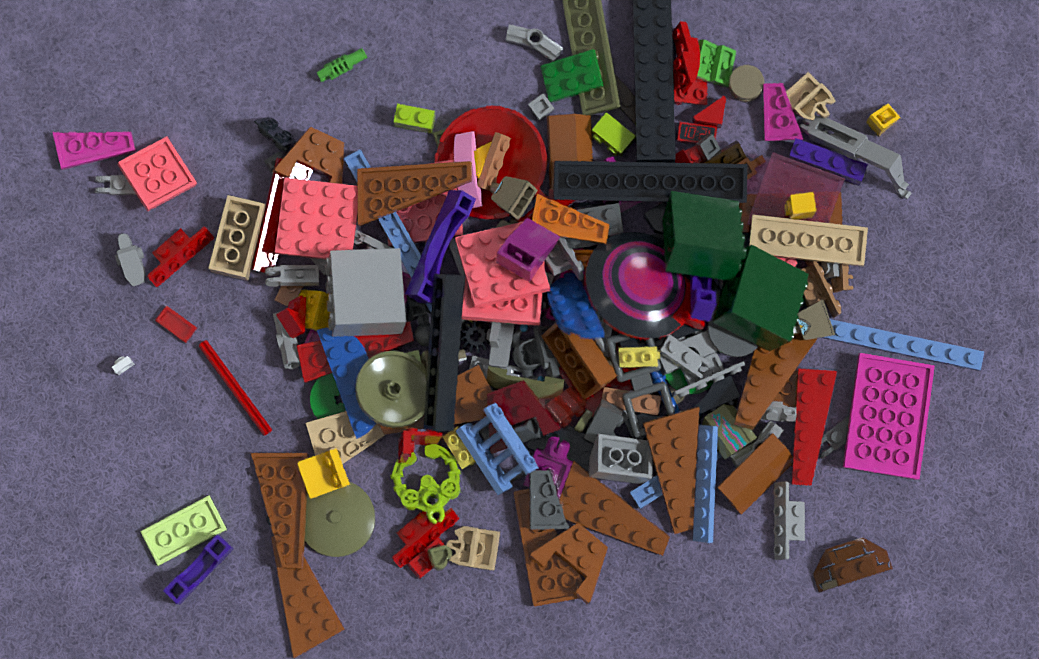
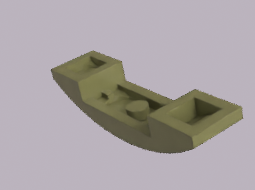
[487,366,564,399]

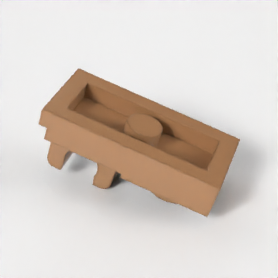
[831,264,853,293]

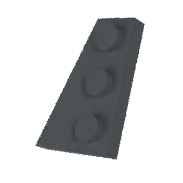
[529,470,569,529]

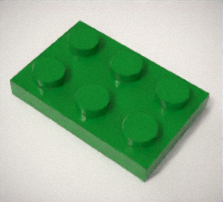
[541,49,604,103]

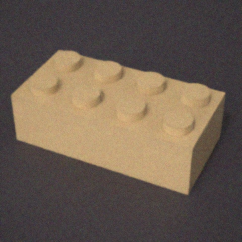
[208,195,266,281]

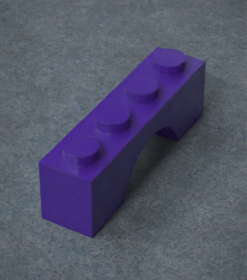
[788,138,868,186]
[690,275,716,321]
[163,534,234,605]

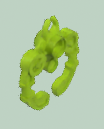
[390,444,461,524]

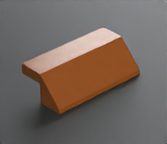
[547,114,593,190]
[717,433,793,515]

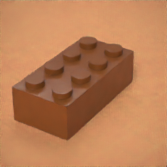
[542,323,617,400]

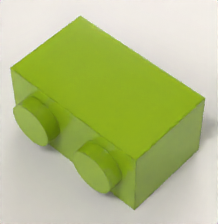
[394,104,436,134]
[592,112,636,157]

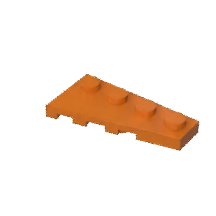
[532,194,610,244]

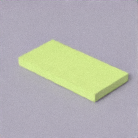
[140,495,227,566]

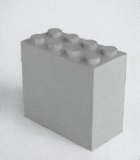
[324,248,406,337]

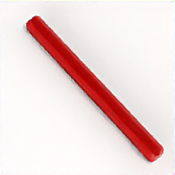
[199,340,272,436]

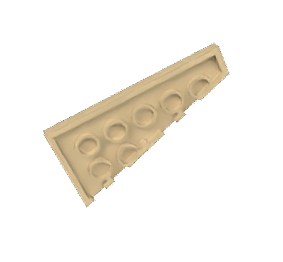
[306,411,384,464]

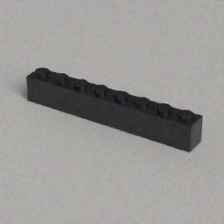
[423,274,464,431]

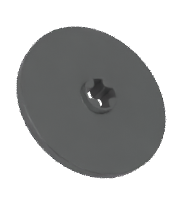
[707,306,758,357]

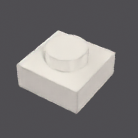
[112,356,135,375]

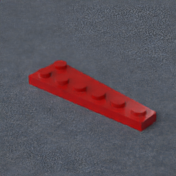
[297,322,414,383]
[792,369,837,486]

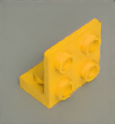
[299,290,331,331]
[297,448,350,499]

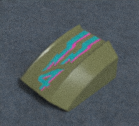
[702,404,757,460]

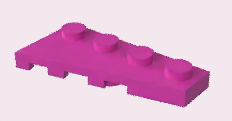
[53,132,136,170]

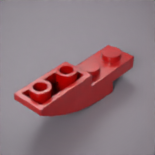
[672,21,700,93]

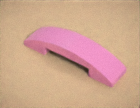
[454,131,482,208]

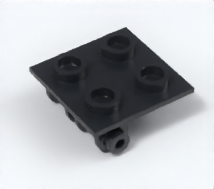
[254,117,296,153]

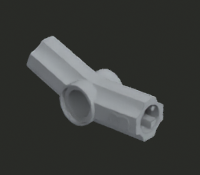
[506,24,563,62]
[273,311,301,369]
[730,420,784,468]

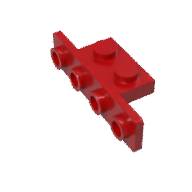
[147,227,214,287]
[392,508,459,568]

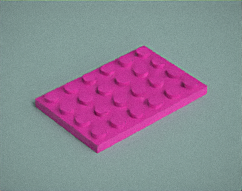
[843,353,935,480]

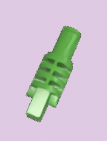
[317,48,367,82]

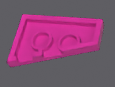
[763,83,804,141]

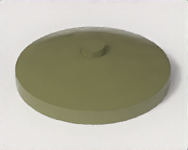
[355,351,427,428]
[305,482,375,557]

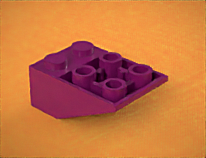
[496,218,560,282]

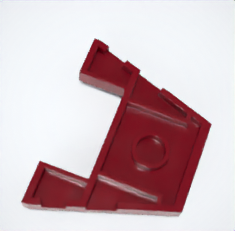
[487,380,561,454]

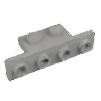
[545,237,584,281]
[487,322,515,368]
[672,352,745,398]
[774,482,805,560]

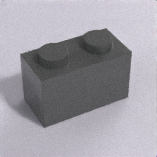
[584,399,624,443]

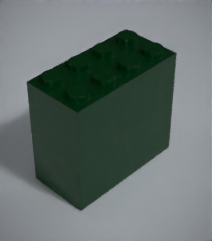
[662,191,746,281]
[712,244,809,351]

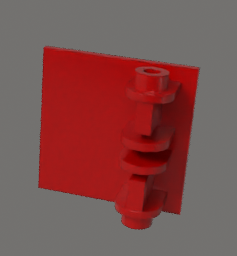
[673,64,707,105]

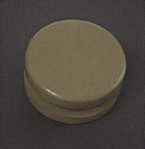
[729,65,764,102]

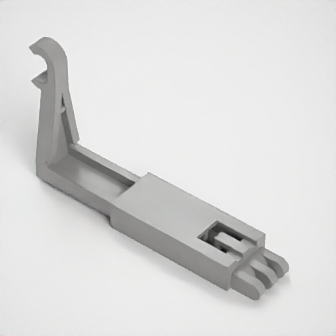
[799,114,912,199]

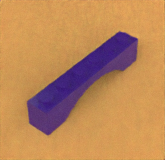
[405,190,476,303]

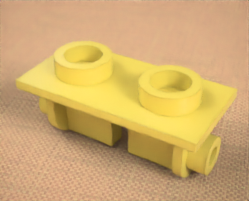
[618,347,660,367]
[443,426,476,469]

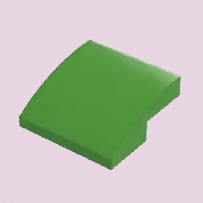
[696,39,736,87]

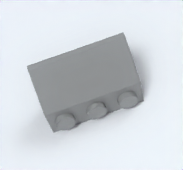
[589,434,652,484]

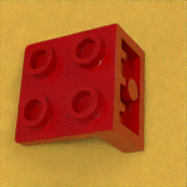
[398,428,442,463]

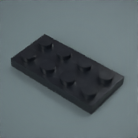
[527,415,597,479]

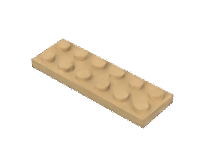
[749,215,868,267]

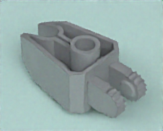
[115,233,146,286]

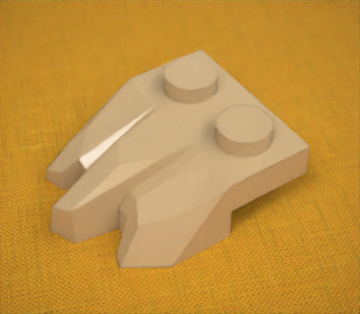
[786,72,836,120]
[446,526,500,571]

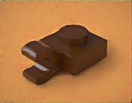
[737,155,766,180]

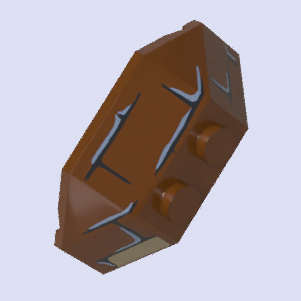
[813,537,893,592]

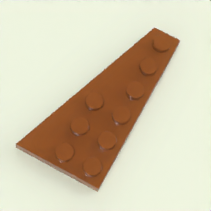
[357,161,472,226]
[734,333,818,430]
[379,365,492,435]
[643,406,699,534]
[251,453,309,569]
[559,460,670,556]
[513,489,583,607]
[271,536,345,658]

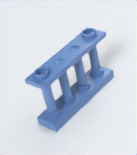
[456,403,539,495]

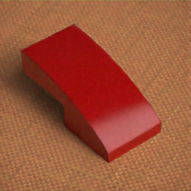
[407,538,445,580]

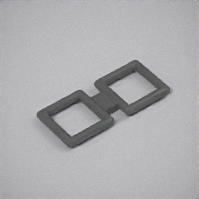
[605,334,675,438]

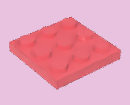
[117,137,197,212]

